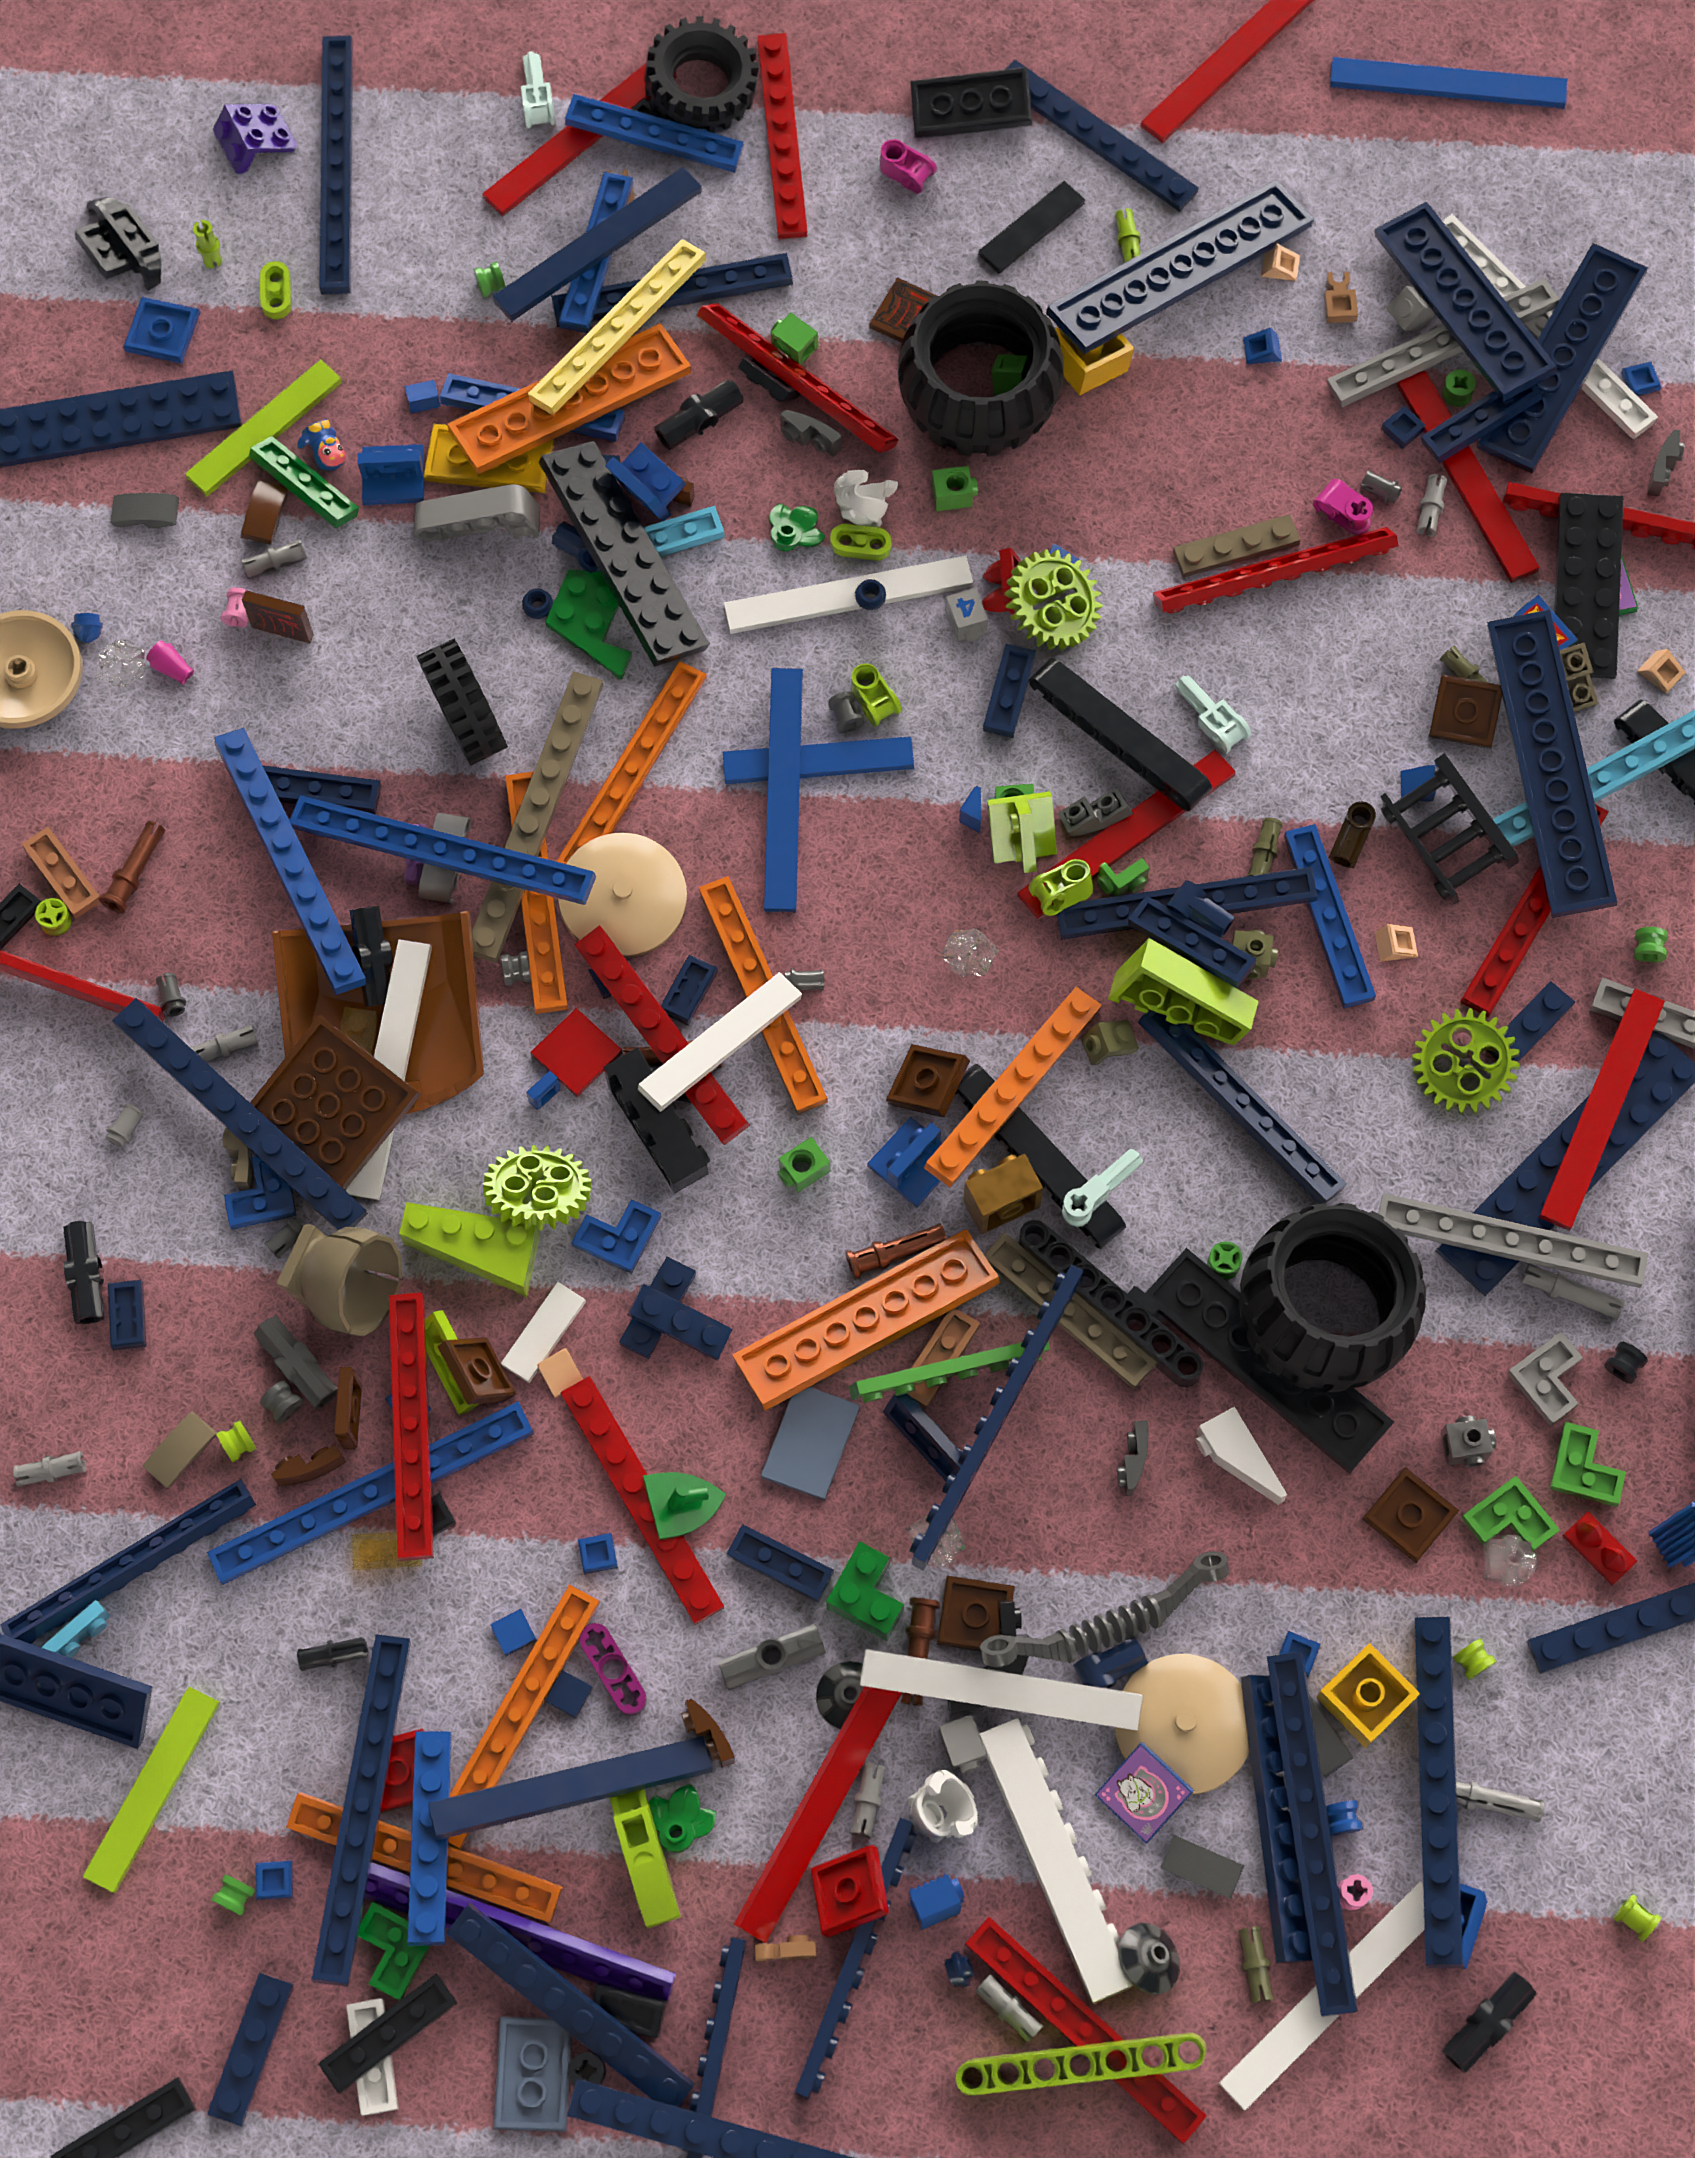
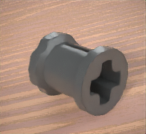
[828,692,864,733]

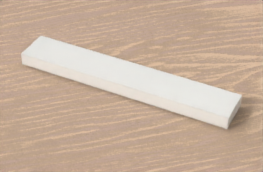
[638,972,802,1112]

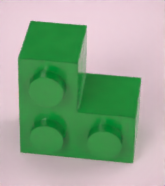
[826,1541,904,1641]

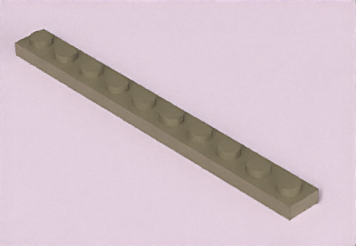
[471,671,604,963]

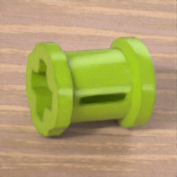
[1613,1894,1662,1942]

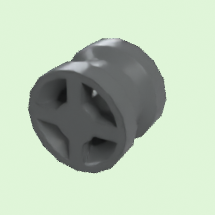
[501,951,531,986]
[260,1381,303,1424]

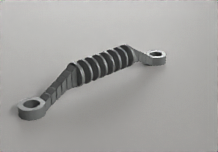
[980,1551,1229,1667]

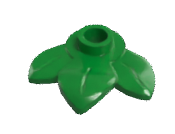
[769,503,825,552]
[649,1784,717,1853]

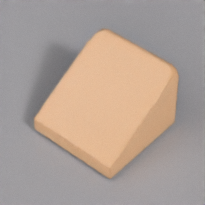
[1261,244,1300,281]
[1637,649,1686,694]
[1375,924,1418,962]
[537,1348,583,1398]

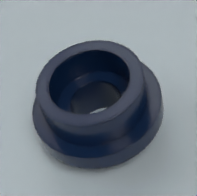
[855,579,886,610]
[522,588,553,619]
[944,1951,974,1988]

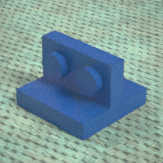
[605,442,686,522]
[358,444,424,505]
[867,1117,942,1208]

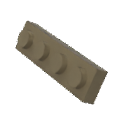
[1173,514,1301,578]

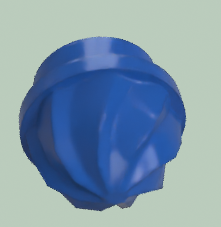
[71,613,103,643]

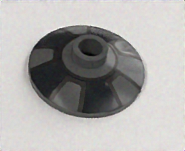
[816,1661,864,1729]
[1118,1923,1180,1995]

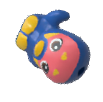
[297,419,346,471]

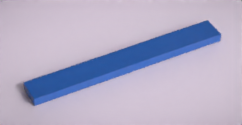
[1330,57,1567,108]
[764,668,803,912]

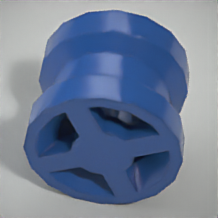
[1326,1800,1363,1836]

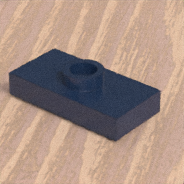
[661,954,718,1026]
[108,1279,147,1350]

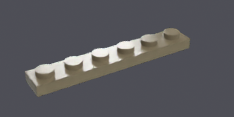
[984,1232,1157,1390]

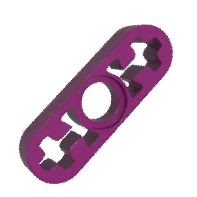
[579,1623,647,1716]

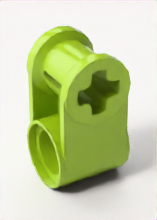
[851,663,902,727]
[1029,859,1093,916]

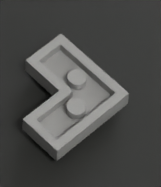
[1507,1331,1583,1426]

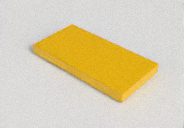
[424,424,554,493]

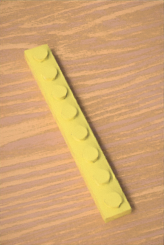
[528,239,706,415]

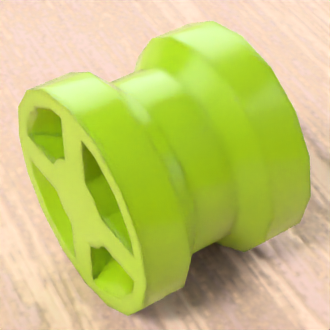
[35,898,72,936]
[216,1420,257,1463]
[1452,1638,1497,1681]

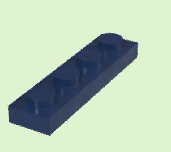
[1421,385,1542,464]
[262,765,381,814]
[1128,895,1256,989]
[207,1973,294,2127]

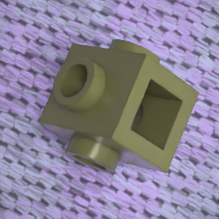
[1231,930,1278,979]

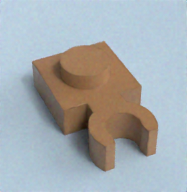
[1324,271,1358,323]
[755,1935,817,1961]

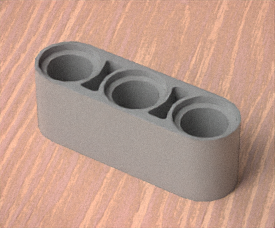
[419,813,471,904]

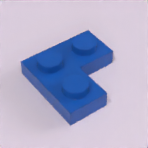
[224,1156,297,1230]
[571,1199,662,1274]

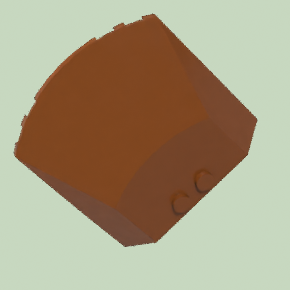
[272,911,484,1114]

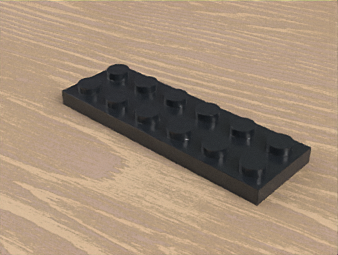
[1554,493,1624,679]

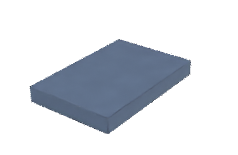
[761,1387,860,1501]
[493,2017,572,2132]

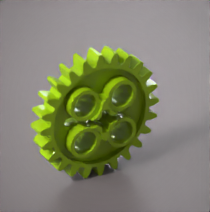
[1005,549,1103,650]
[1412,1008,1520,1115]
[483,1145,591,1231]

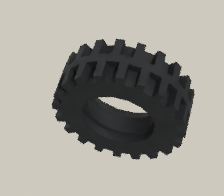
[644,16,759,133]
[416,638,508,766]

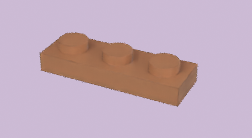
[21,827,100,919]
[907,1308,980,1409]

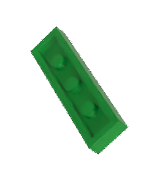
[249,436,359,528]

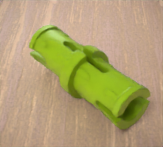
[1114,208,1141,263]
[193,220,222,269]

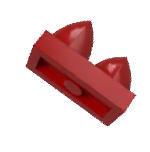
[981,547,1021,615]
[1563,1511,1638,1586]

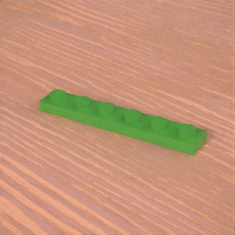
[848,1342,1050,1403]

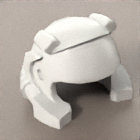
[834,470,898,527]
[908,1770,978,1843]

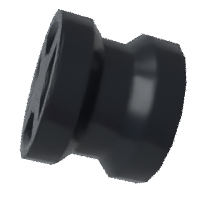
[1604,1342,1648,1384]
[568,2052,606,2086]

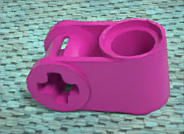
[879,139,937,194]
[1313,478,1373,535]

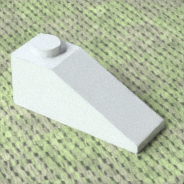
[1195,1407,1287,1505]

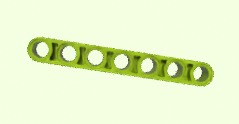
[956,2033,1207,2095]

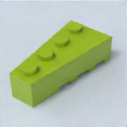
[1108,938,1259,1045]
[399,1202,540,1297]

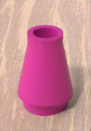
[146,640,194,685]

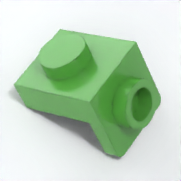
[1097,858,1150,897]

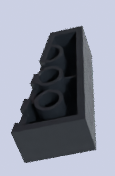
[604,1047,710,1194]

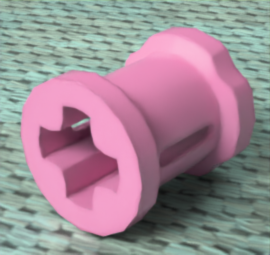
[220,587,249,628]
[1339,1874,1373,1911]

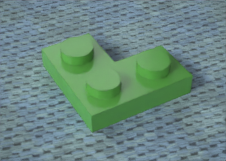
[1549,1422,1626,1507]
[1461,1476,1560,1553]

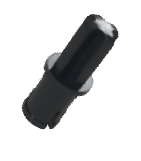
[297,1637,368,1671]

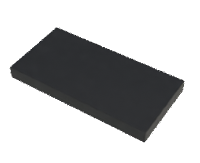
[910,67,1033,138]

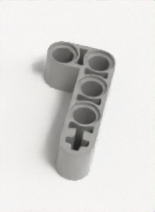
[414,485,540,540]

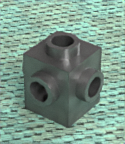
[1441,1416,1496,1468]

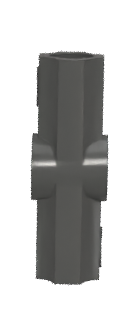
[253,1315,338,1410]
[718,1624,826,1691]

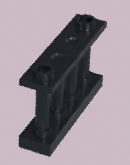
[1380,753,1519,904]

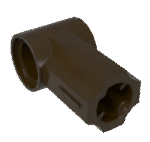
[1328,801,1376,868]

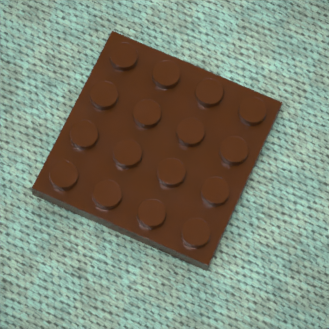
[250,1015,421,1190]

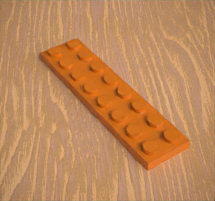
[447,323,691,475]
[732,1229,1000,1411]

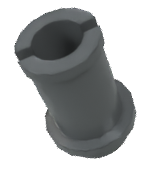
[1360,470,1402,504]
[784,968,824,990]
[155,973,186,1016]
[264,1217,303,1259]

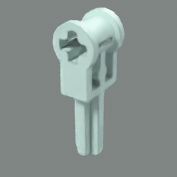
[521,51,556,129]
[1175,675,1252,754]
[1062,1149,1143,1227]

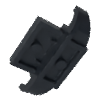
[75,197,161,291]

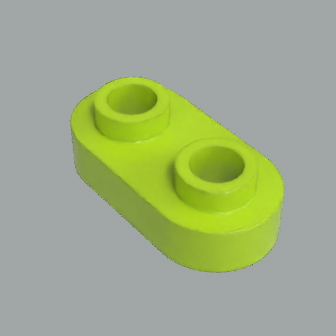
[259,261,292,319]
[830,524,892,561]

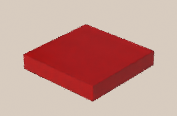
[530,1008,623,1097]
[354,1728,424,1813]
[810,1844,889,1938]

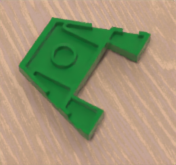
[545,570,632,680]

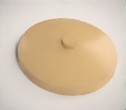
[0,610,83,729]
[558,833,687,958]
[1114,1654,1250,1796]

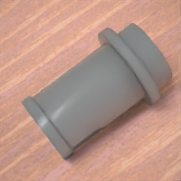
[106,1103,144,1147]

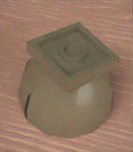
[276,1224,402,1337]

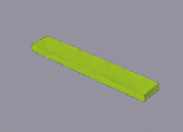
[185,359,342,497]
[82,1686,221,1894]

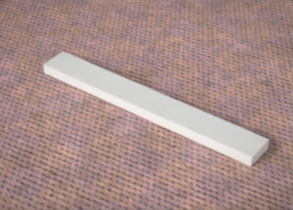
[724,556,973,634]
[346,939,432,1201]
[860,1649,1143,1731]
[1218,1882,1424,2111]

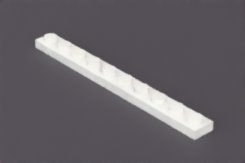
[1443,214,1658,440]

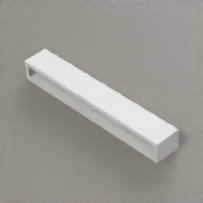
[979,1718,1133,2005]

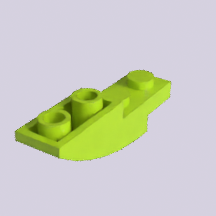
[610,1789,681,1929]

